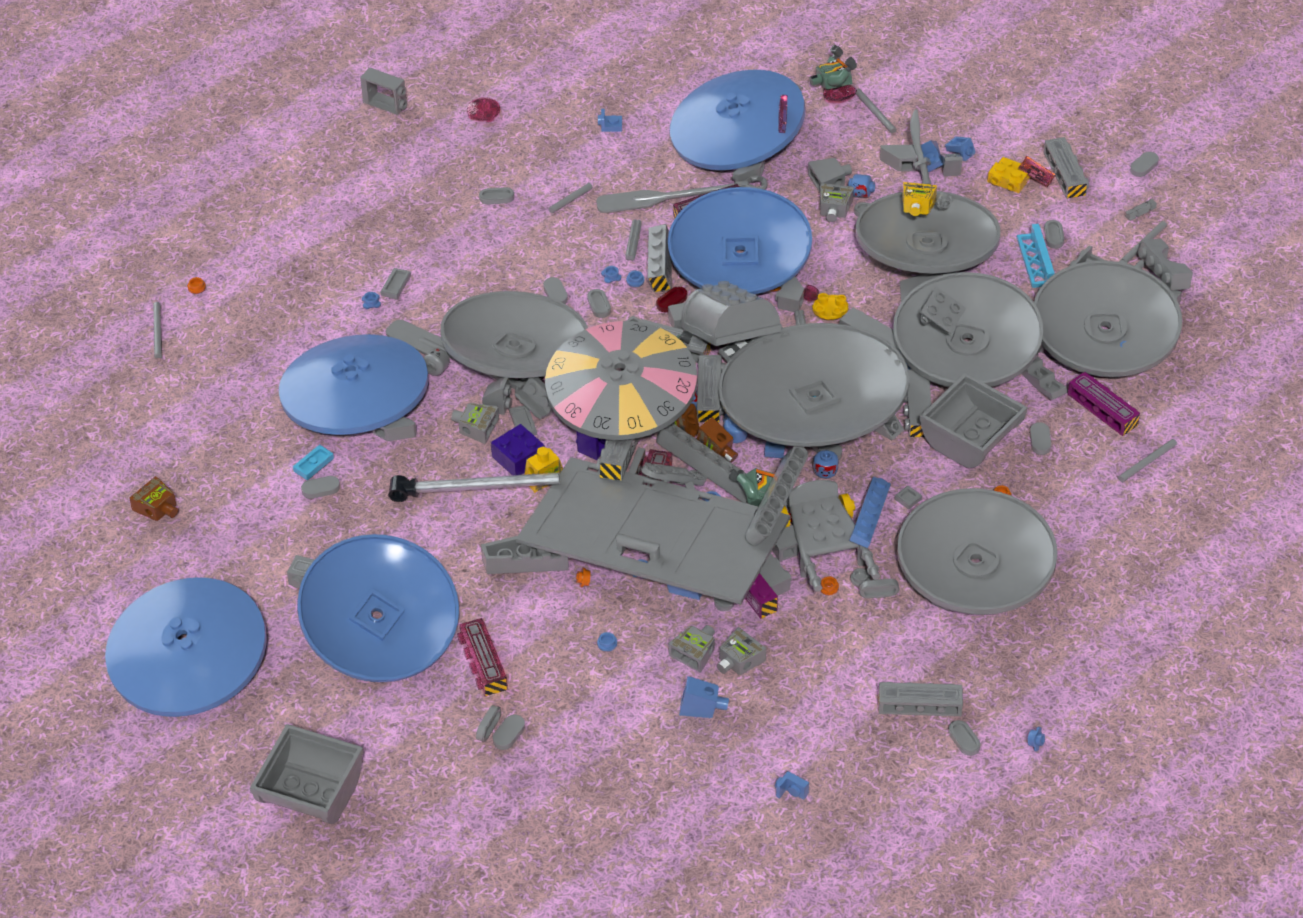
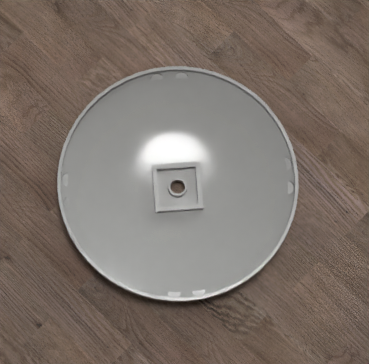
[719,323,909,447]

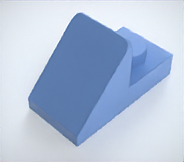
[921,140,943,172]

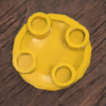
[812,293,849,320]

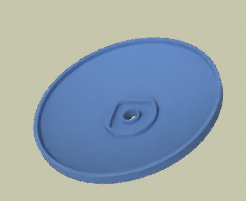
[670,70,806,170]
[279,334,429,435]
[105,577,267,717]

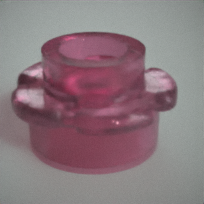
[804,285,819,301]

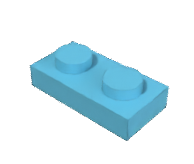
[293,444,334,480]

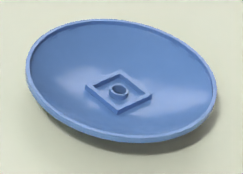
[668,187,812,294]
[297,534,459,682]

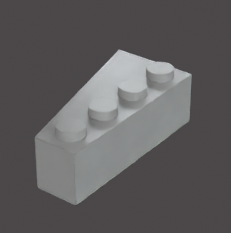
[481,536,569,574]

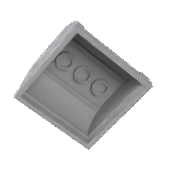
[681,281,782,346]
[920,373,1028,468]
[250,724,364,824]

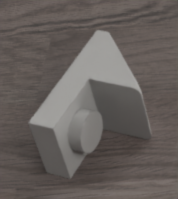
[941,153,963,176]

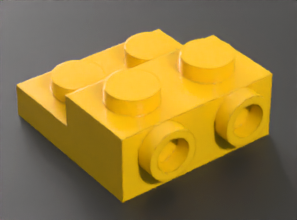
[987,157,1031,193]

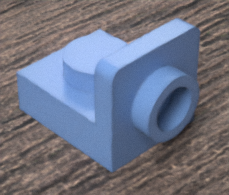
[598,109,622,132]
[945,136,976,161]
[775,771,809,800]

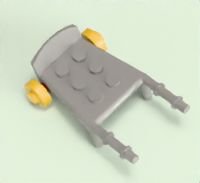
[781,480,880,592]

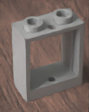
[360,67,407,115]

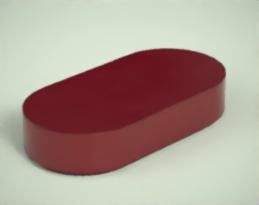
[656,287,687,313]

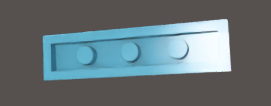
[1017,224,1055,288]

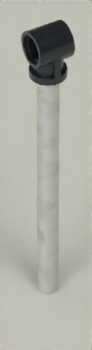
[388,472,561,502]

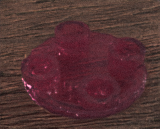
[823,85,857,101]
[466,97,500,122]

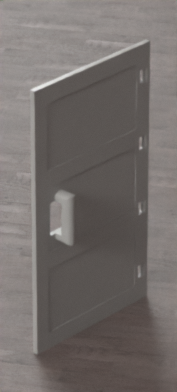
[516,457,790,605]

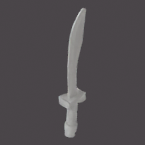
[910,109,931,185]

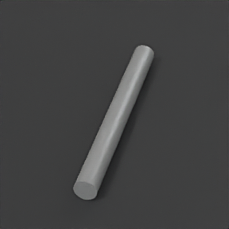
[855,88,897,133]
[1122,221,1167,263]
[153,302,162,359]
[1118,439,1177,483]

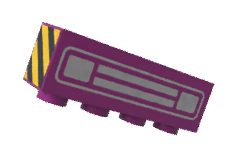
[1068,372,1140,436]
[745,573,778,619]

